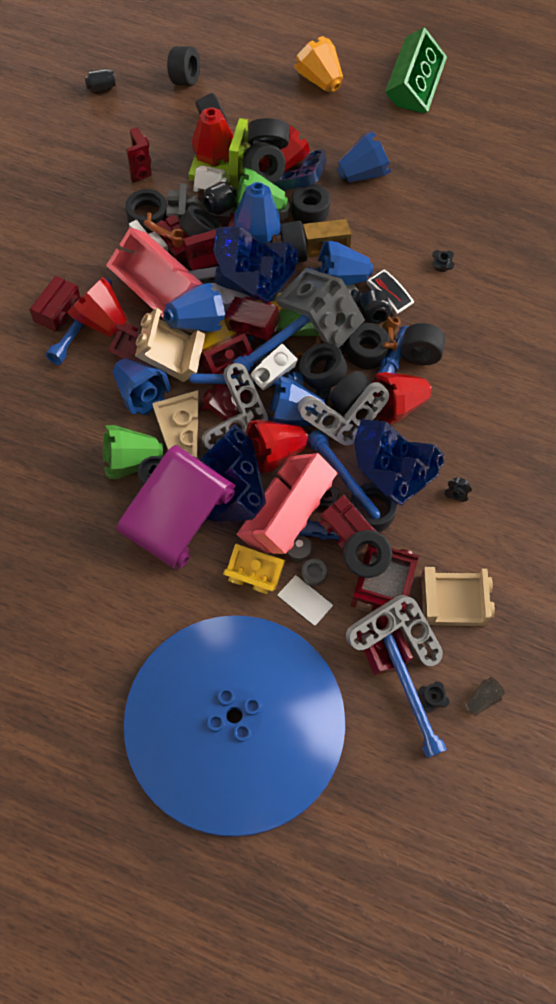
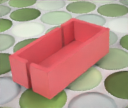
[106,227,203,319]
[236,453,337,554]

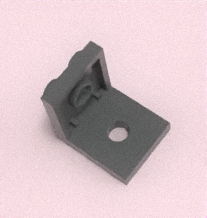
[275,268,365,348]

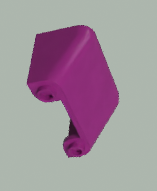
[116,445,236,570]

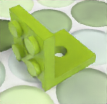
[189,118,250,189]

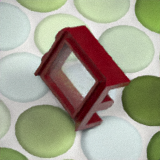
[351,544,419,613]

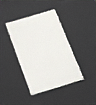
[278,575,333,626]

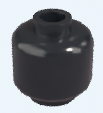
[203,181,237,215]
[359,289,392,324]

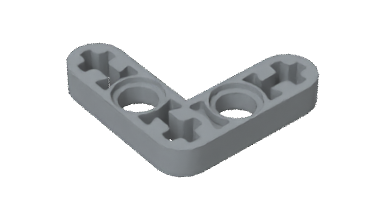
[201,363,268,451]
[298,382,389,445]
[346,595,443,666]

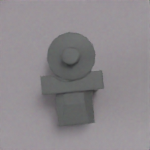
[167,184,203,220]

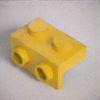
[223,544,285,594]

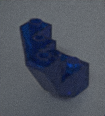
[213,226,298,302]
[354,419,445,505]
[200,424,266,522]

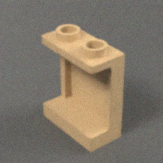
[135,308,205,382]
[421,567,495,626]

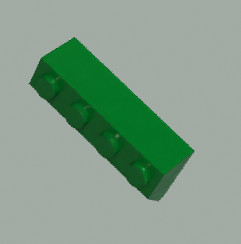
[385,27,447,113]

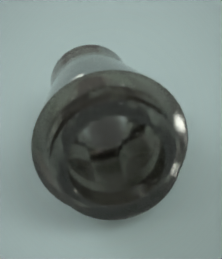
[464,677,506,717]

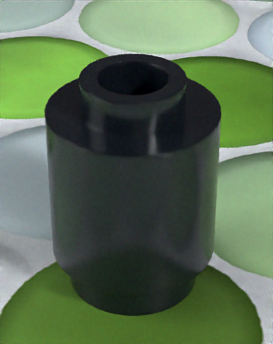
[84,68,116,93]

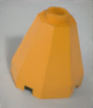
[294,36,343,92]

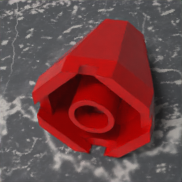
[191,107,234,166]
[258,125,310,172]
[67,277,127,337]
[371,372,432,425]
[245,420,308,473]

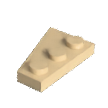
[152,390,199,458]

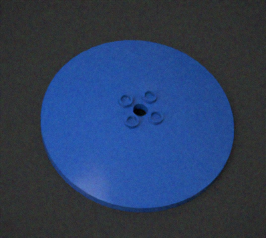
[124,615,345,837]

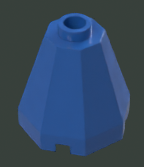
[336,131,392,182]
[234,182,280,243]
[317,241,373,286]
[163,283,225,333]
[112,358,171,415]
[268,376,327,427]

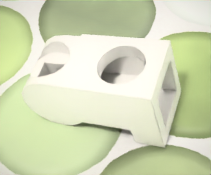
[250,344,297,390]

